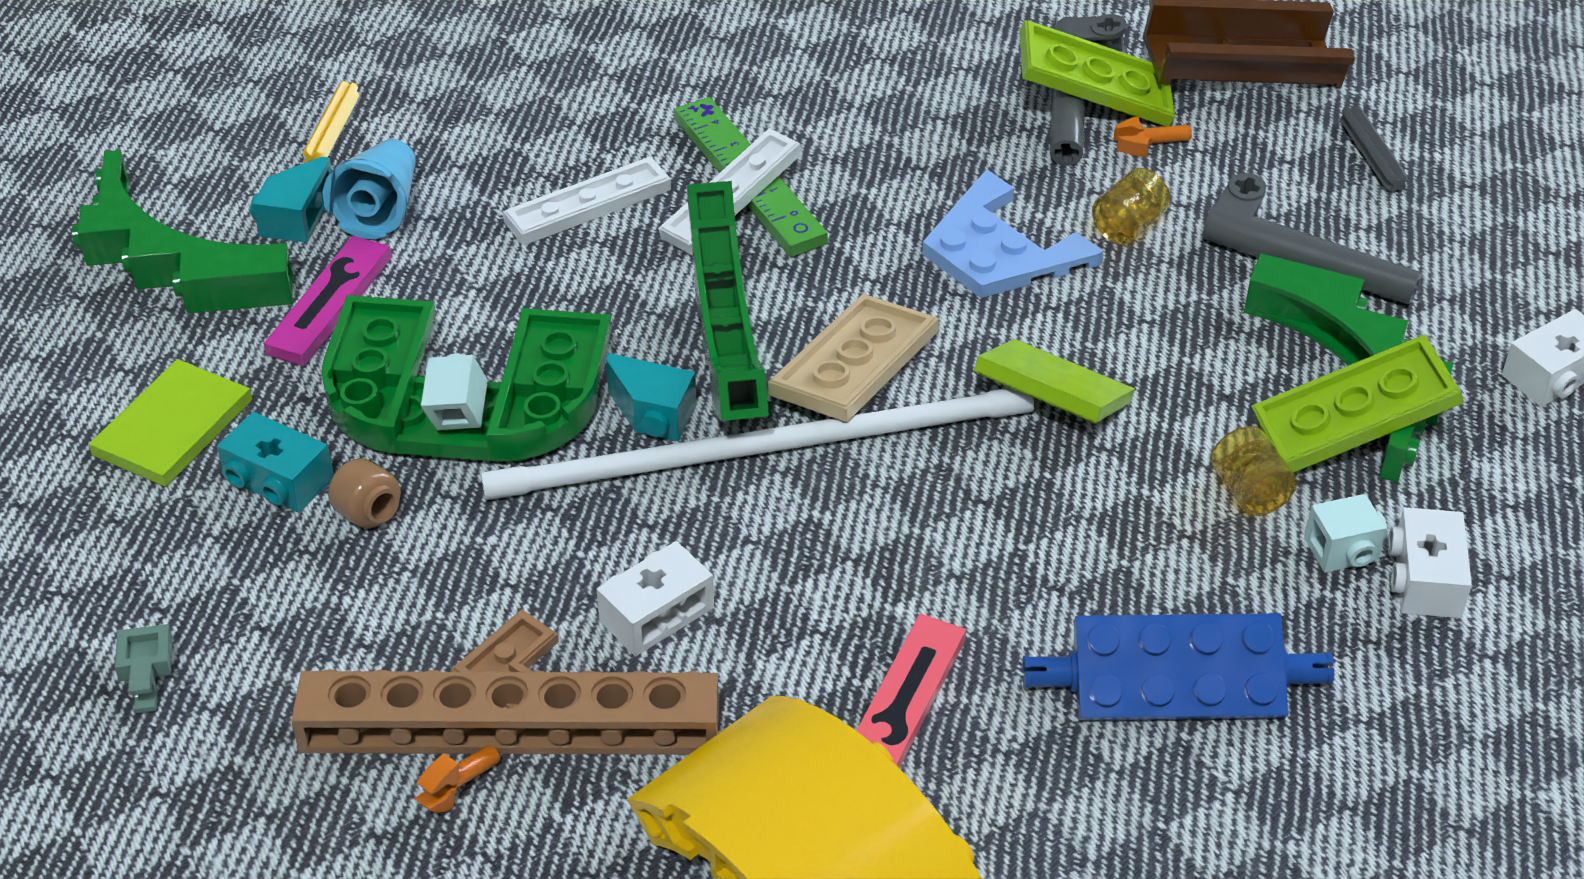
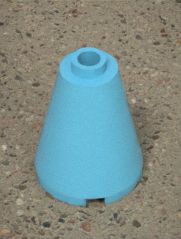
[322,139,416,240]

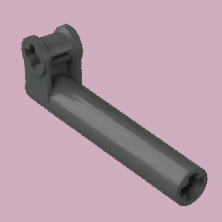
[1050,14,1128,166]
[1202,173,1422,305]

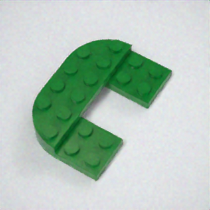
[322,295,612,463]

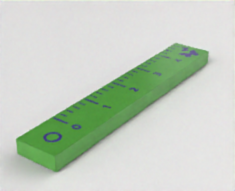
[674,97,828,257]

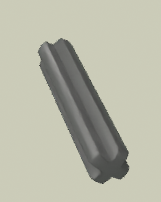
[1340,105,1408,193]

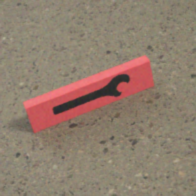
[856,613,966,768]

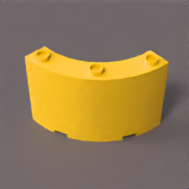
[627,696,982,879]

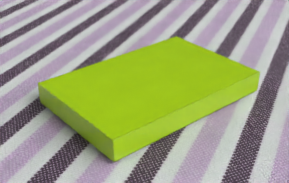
[974,339,1135,423]
[89,359,253,487]

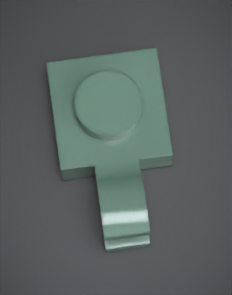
[115,624,173,713]

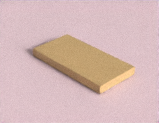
[768,294,939,422]

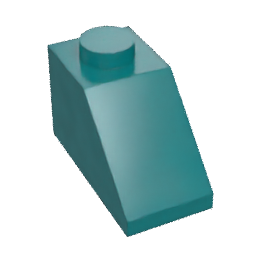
[250,157,332,243]
[606,353,697,442]

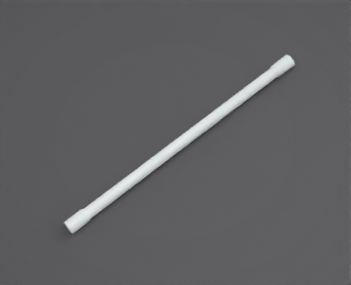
[481,388,1034,501]

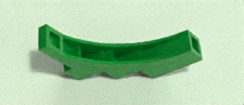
[72,150,294,314]
[686,181,769,421]
[1244,253,1458,482]

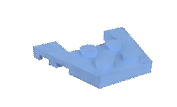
[922,170,1104,298]

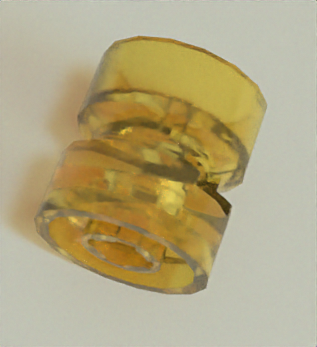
[1092,168,1171,245]
[1210,426,1297,516]

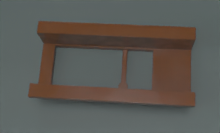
[1142,0,1355,89]

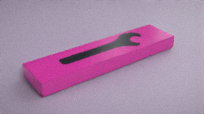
[263,236,392,366]

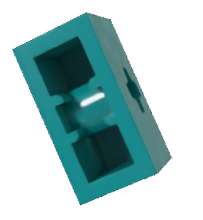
[217,411,334,513]

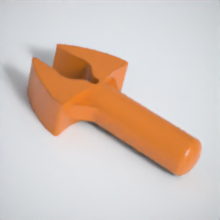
[1113,116,1192,157]
[414,745,500,812]

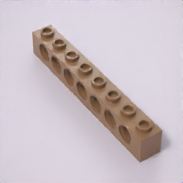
[291,670,719,755]

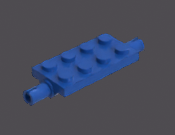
[1022,613,1334,721]

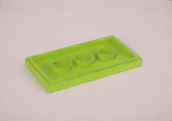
[1019,20,1175,126]
[1252,334,1464,476]

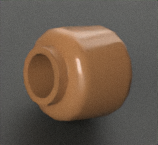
[328,458,401,529]

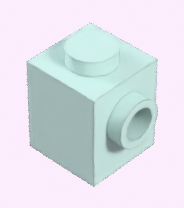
[421,353,488,430]
[1304,494,1388,573]

